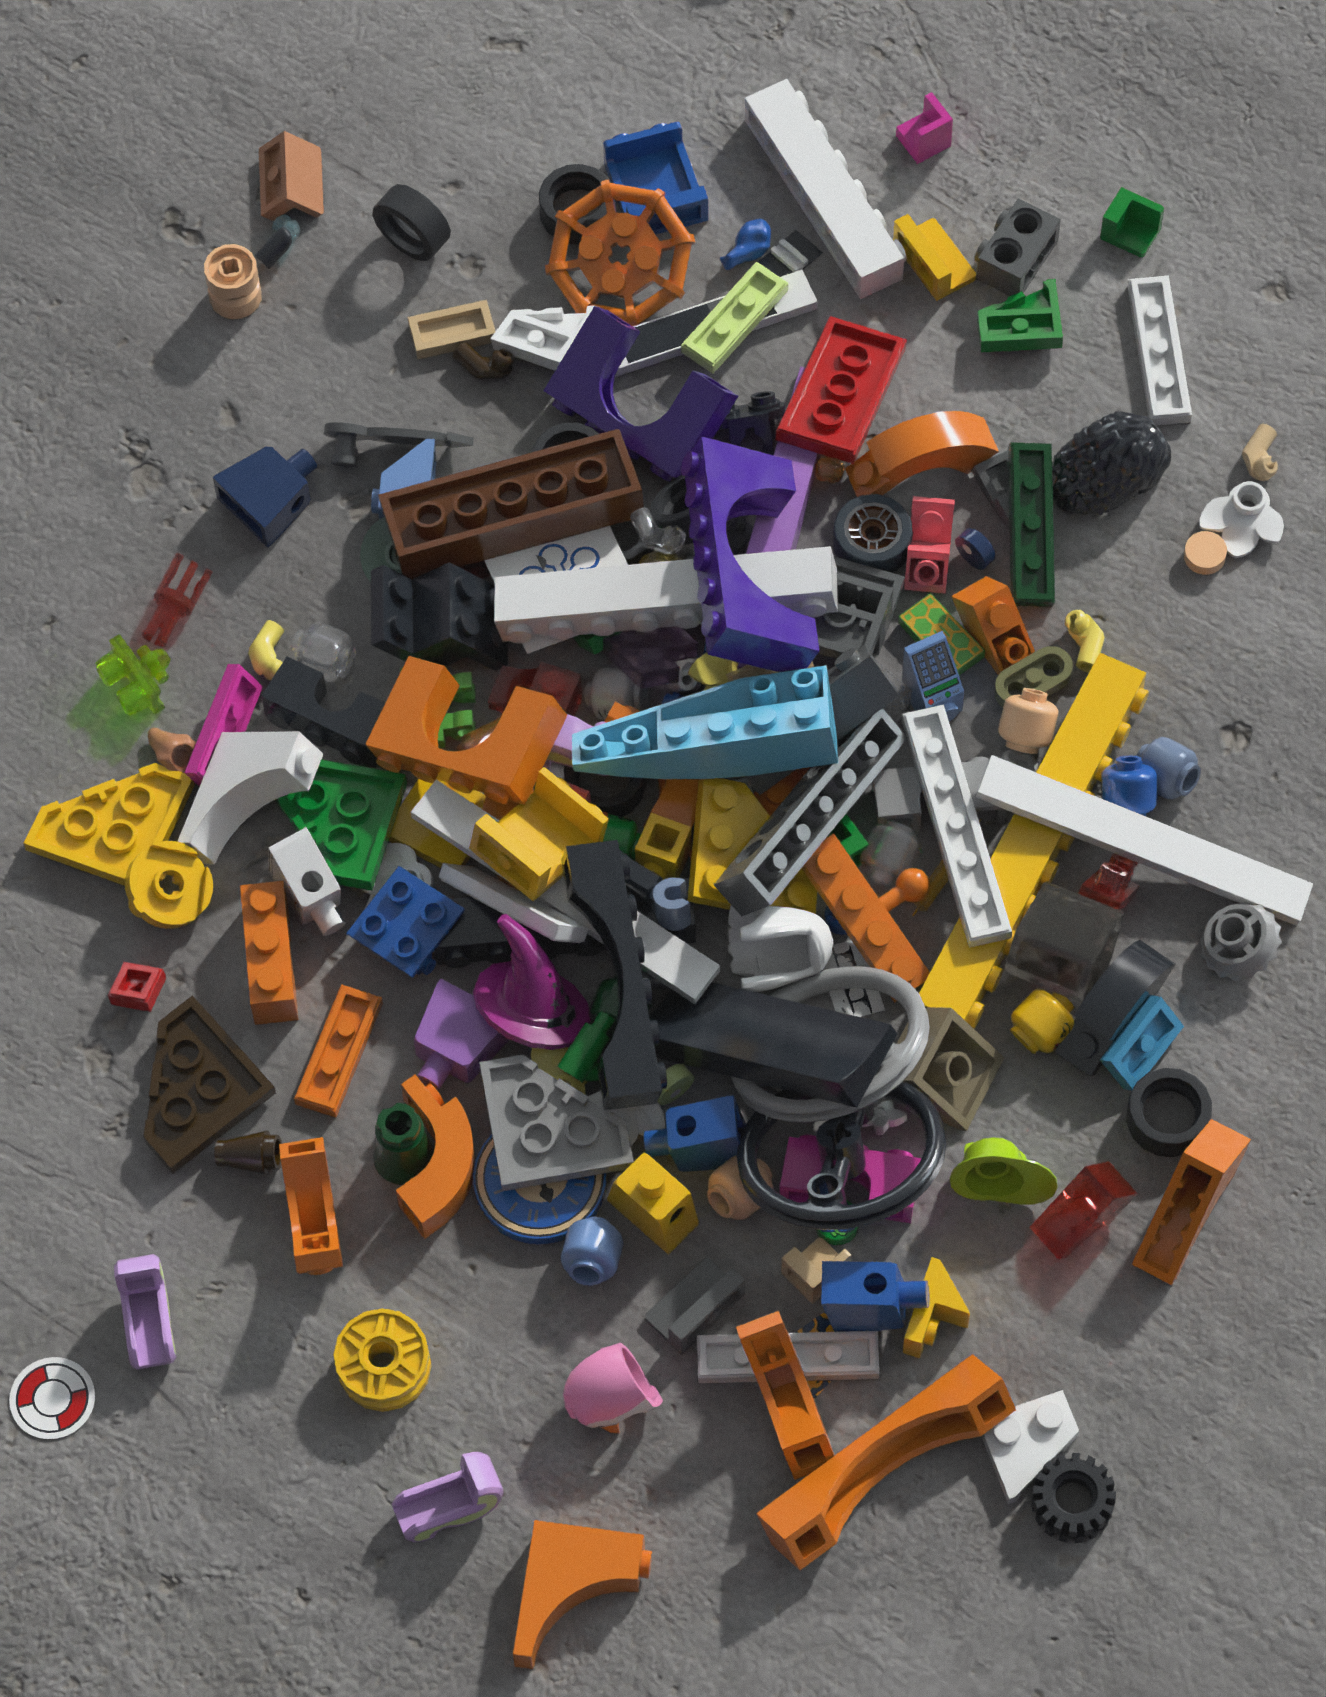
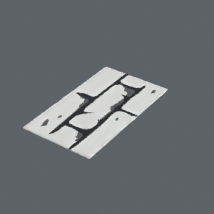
[822,940,885,1017]

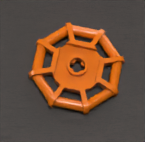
[545,179,695,326]

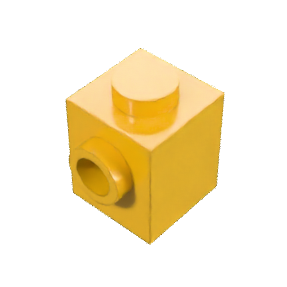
[635,813,692,880]

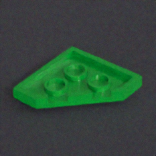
[275,759,407,891]

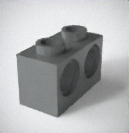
[974,198,1061,296]

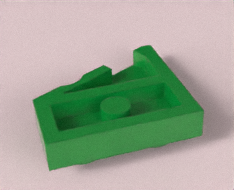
[977,279,1063,352]

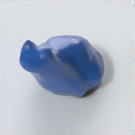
[720,219,771,270]

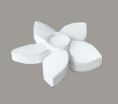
[862,1100,907,1135]

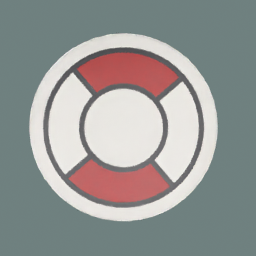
[9,1357,95,1439]

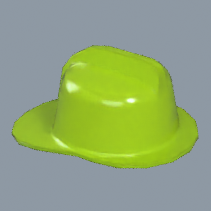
[949,1137,1058,1205]

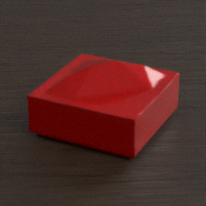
[108,962,166,1012]

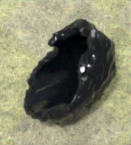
[1052,411,1172,516]

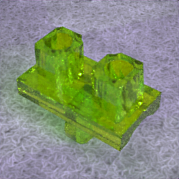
[95,634,171,716]

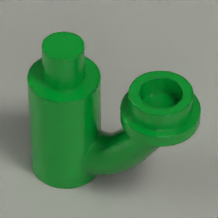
[557,1011,615,1083]

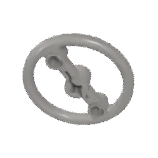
[731,966,930,1123]

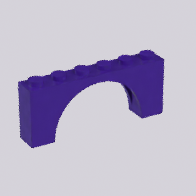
[681,437,820,672]

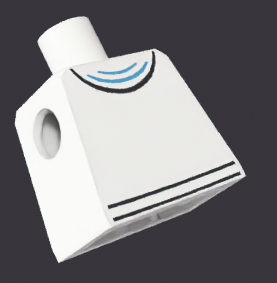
[268,827,346,936]

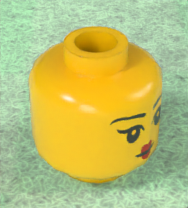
[1010,989,1075,1054]

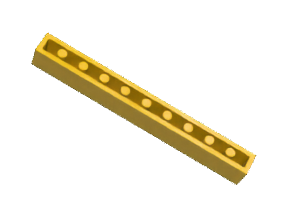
[919,653,1149,1029]

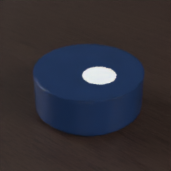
[955,528,995,570]

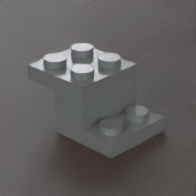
[812,556,905,659]

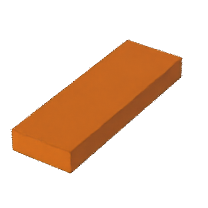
[294,984,383,1118]

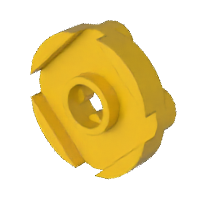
[125,841,213,929]

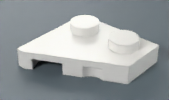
[981,1390,1079,1504]

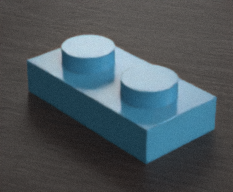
[1100,995,1184,1091]

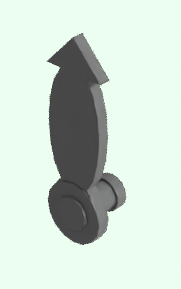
[324,422,474,467]

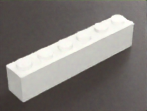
[745,79,907,299]

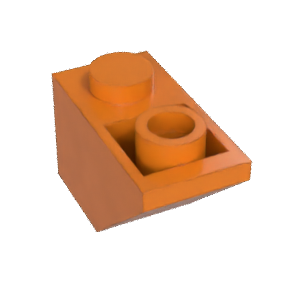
[951,576,1035,675]

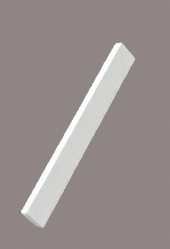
[975,755,1313,926]
[411,779,720,1004]

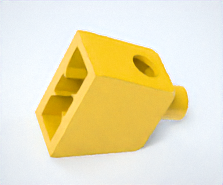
[607,1153,699,1255]

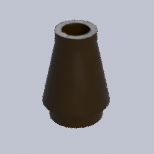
[214,1130,282,1175]

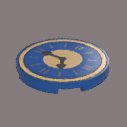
[473,1134,607,1244]

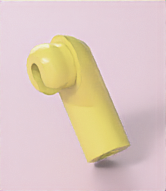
[248,620,284,681]

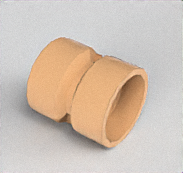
[204,244,262,319]

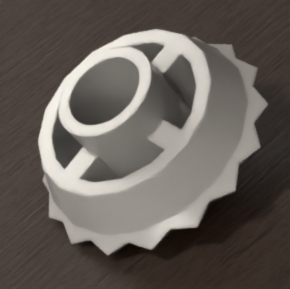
[1200,902,1282,981]

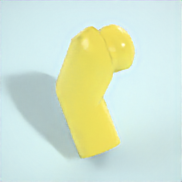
[1065,609,1104,672]

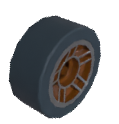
[833,494,913,573]

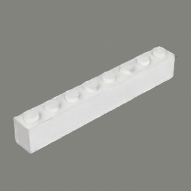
[494,546,838,643]

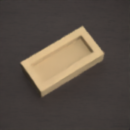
[408,300,496,359]

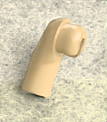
[1242,424,1278,481]

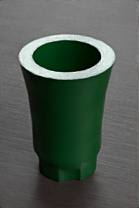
[373,1103,434,1185]

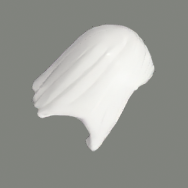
[727,905,834,992]

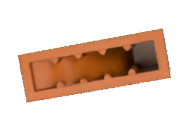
[1132,1119,1251,1285]
[513,1520,652,1669]

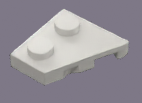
[491,306,600,370]

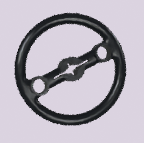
[737,1081,946,1230]

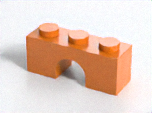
[240,881,298,1025]

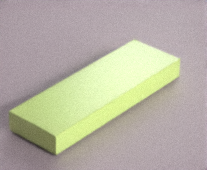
[681,262,788,374]

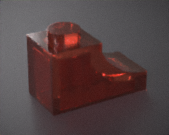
[488,662,582,717]
[1030,1161,1138,1260]

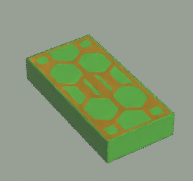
[898,593,985,676]

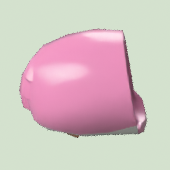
[563,1342,663,1434]

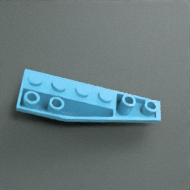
[572,666,838,779]

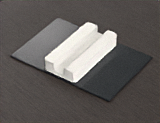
[758,230,823,277]

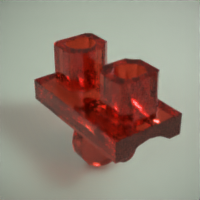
[1077,853,1139,927]

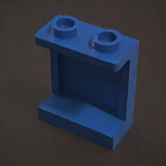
[603,122,708,235]

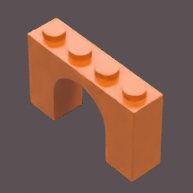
[365,656,568,805]

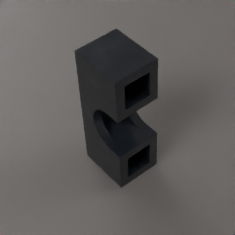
[261,656,385,768]

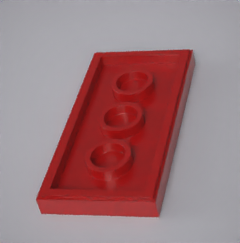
[775,316,907,464]

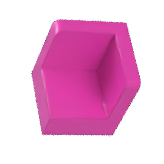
[896,92,953,164]

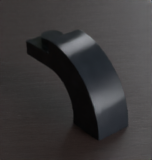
[1055,940,1176,1076]

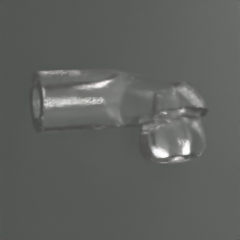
[630,508,686,555]

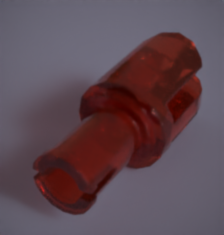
[142,553,213,647]

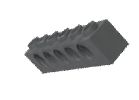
[714,708,908,917]

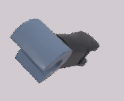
[620,850,691,931]

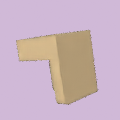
[781,1238,852,1304]

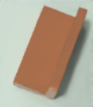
[259,131,324,221]

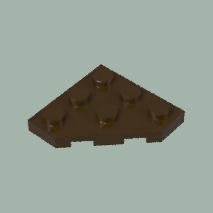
[143,995,276,1174]

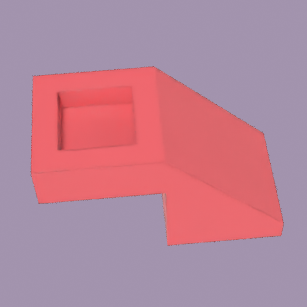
[904,496,955,594]

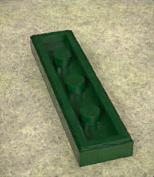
[1008,442,1055,607]

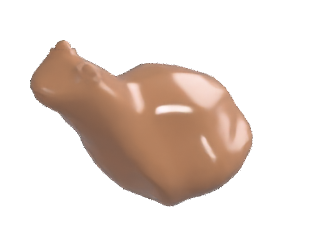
[148,728,196,773]

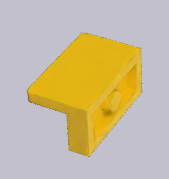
[893,214,976,301]

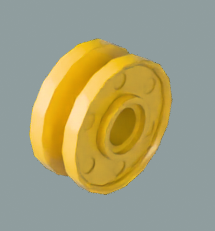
[333,1308,432,1412]

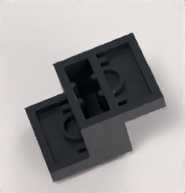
[371,562,508,671]

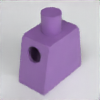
[414,978,510,1091]

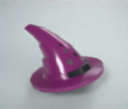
[473,914,590,1050]

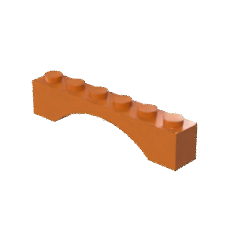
[756,1354,1016,1570]

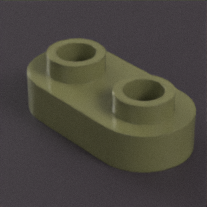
[994,646,1073,708]

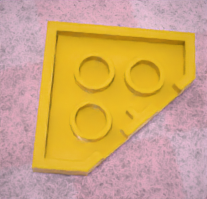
[24,763,195,886]
[687,778,818,914]

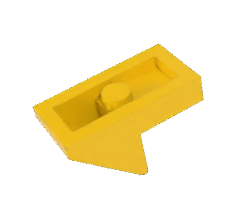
[903,1257,970,1358]

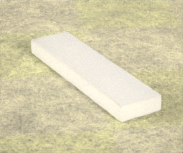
[1127,275,1192,426]
[439,863,589,943]
[697,1331,879,1383]

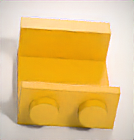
[469,767,609,902]

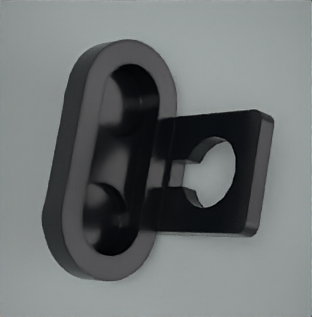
[719,391,786,455]

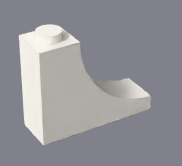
[177,731,323,864]

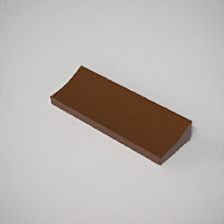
[378,429,645,579]

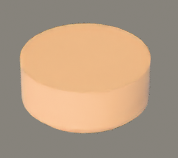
[1184,531,1227,575]

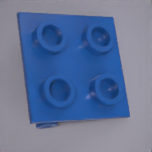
[346,866,465,978]

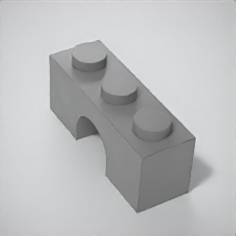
[872,757,1007,835]

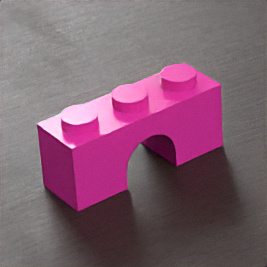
[780,1135,921,1223]

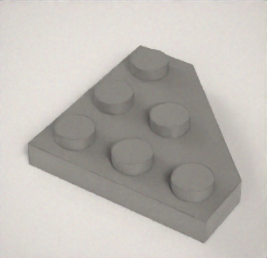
[479,1055,634,1191]

